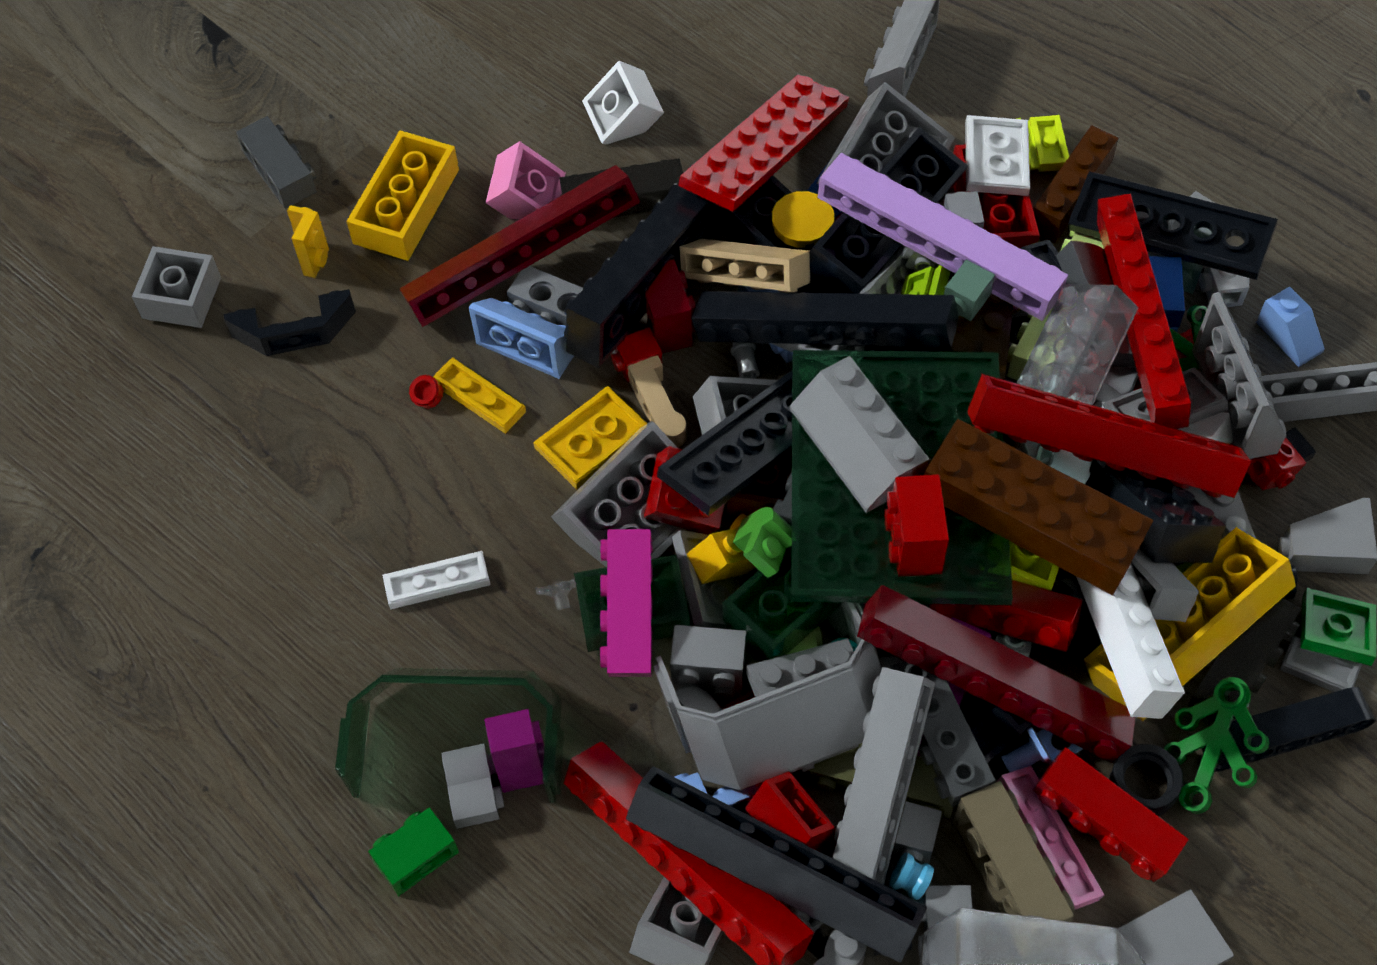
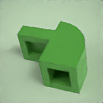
[733,507,798,578]

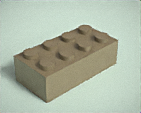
[953,781,1075,956]

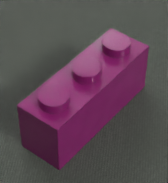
[484,709,549,793]

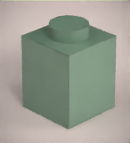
[944,259,995,321]

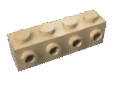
[680,239,810,293]

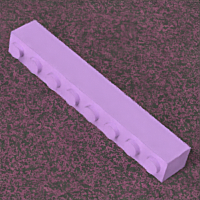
[817,153,1068,321]

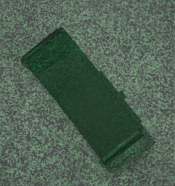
[335,668,564,803]

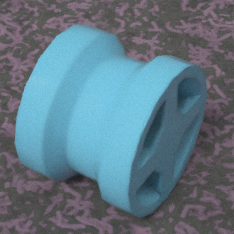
[889,852,934,900]

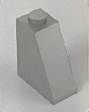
[1278,498,1377,574]

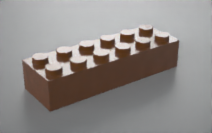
[924,419,1154,595]

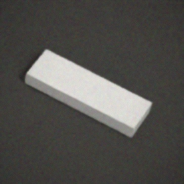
[383,551,490,610]

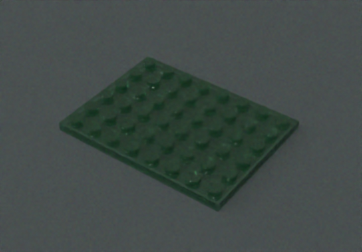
[791,350,1013,605]

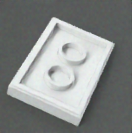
[965,115,1030,196]

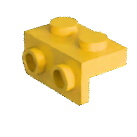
[287,205,329,278]

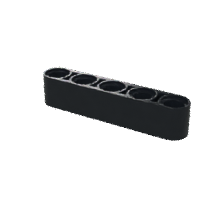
[1201,687,1376,772]

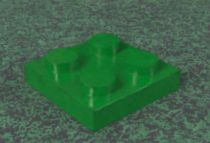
[1300,588,1376,666]

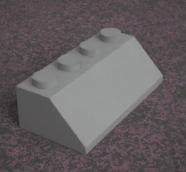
[864,0,940,97]
[790,356,929,513]

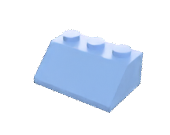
[469,298,574,379]

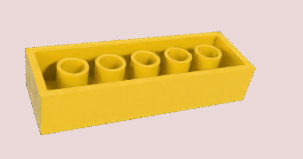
[1083,527,1296,721]

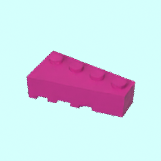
[600,529,653,677]

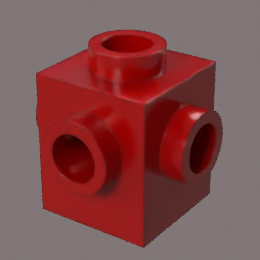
[1247,438,1307,490]

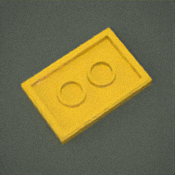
[533,386,648,490]

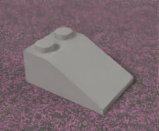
[693,376,778,435]
[629,877,723,965]

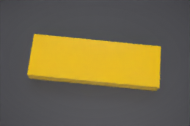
[433,357,526,434]

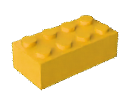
[346,130,459,261]

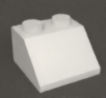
[582,61,664,145]

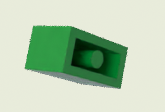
[368,807,459,897]

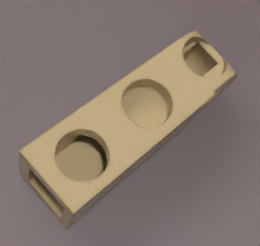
[628,355,687,447]

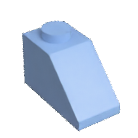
[1256,286,1325,367]

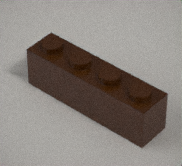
[1033,125,1119,243]

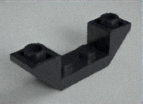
[223,289,356,356]

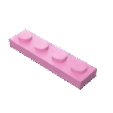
[996,766,1104,910]

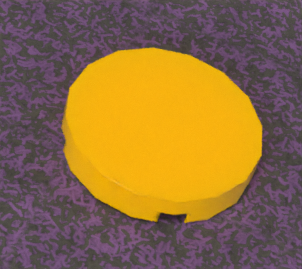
[772,191,835,248]

